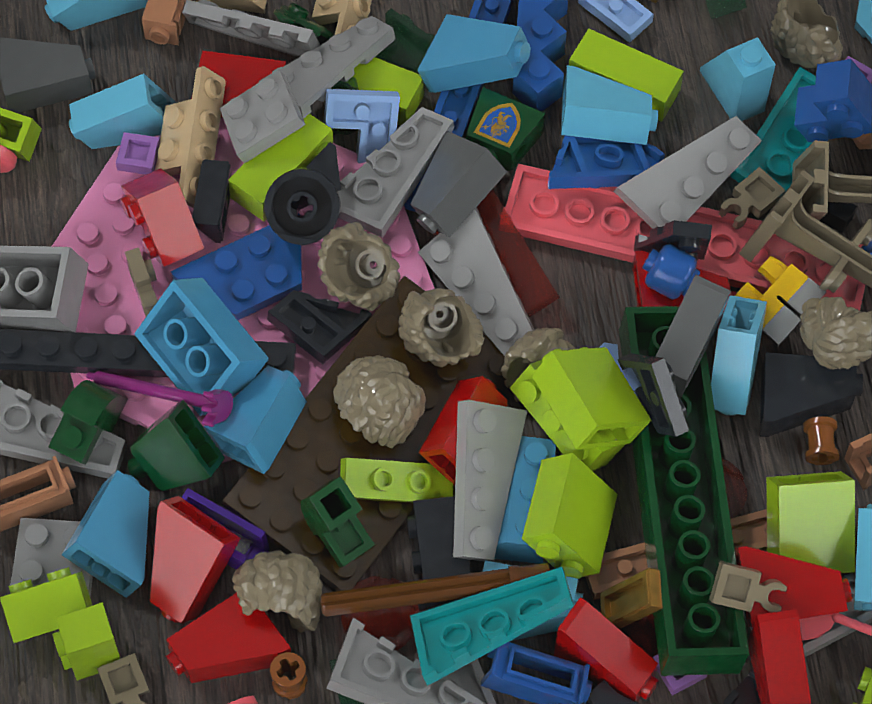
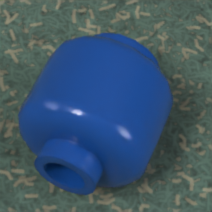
[642,244,701,300]

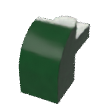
[48,380,128,465]
[300,476,375,568]

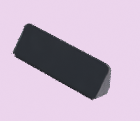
[192,159,232,243]

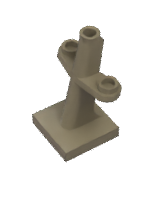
[792,140,872,221]
[739,170,872,293]

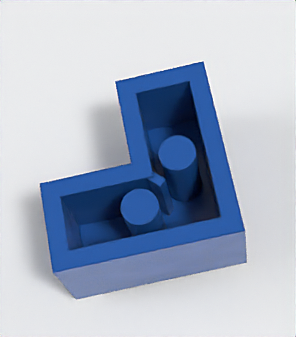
[794,59,872,142]

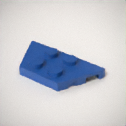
[547,135,665,189]
[171,212,302,320]

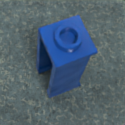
[480,642,592,704]

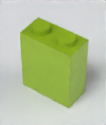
[532,347,651,450]
[522,453,618,579]
[766,471,855,576]

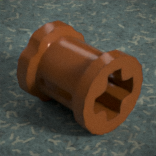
[803,417,840,465]
[270,652,308,699]

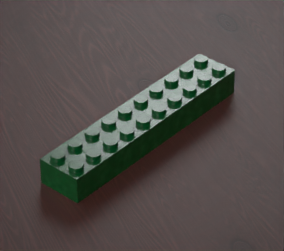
[619,306,749,676]

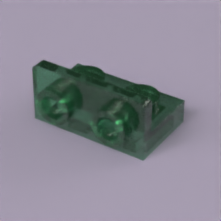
[375,8,435,74]

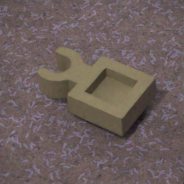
[719,167,786,229]
[125,247,158,317]
[709,561,787,612]
[97,653,150,704]

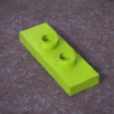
[340,458,453,503]

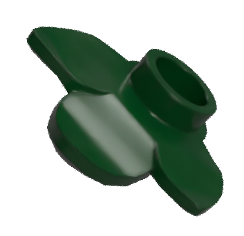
[273,2,334,40]

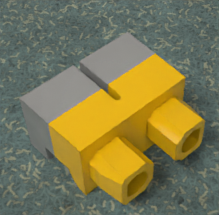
[735,256,826,347]

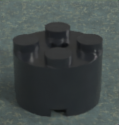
[264,168,341,245]

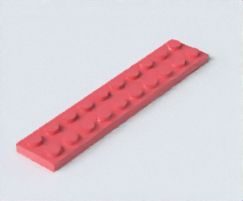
[500,164,865,311]

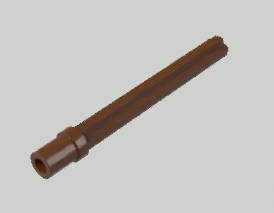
[320,563,550,617]

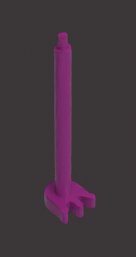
[86,371,233,427]

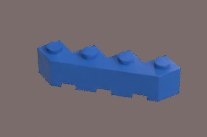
[512,0,568,112]

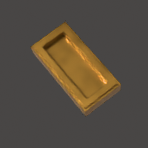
[600,568,662,629]

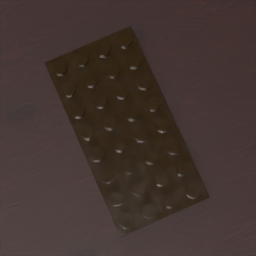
[222,276,507,591]

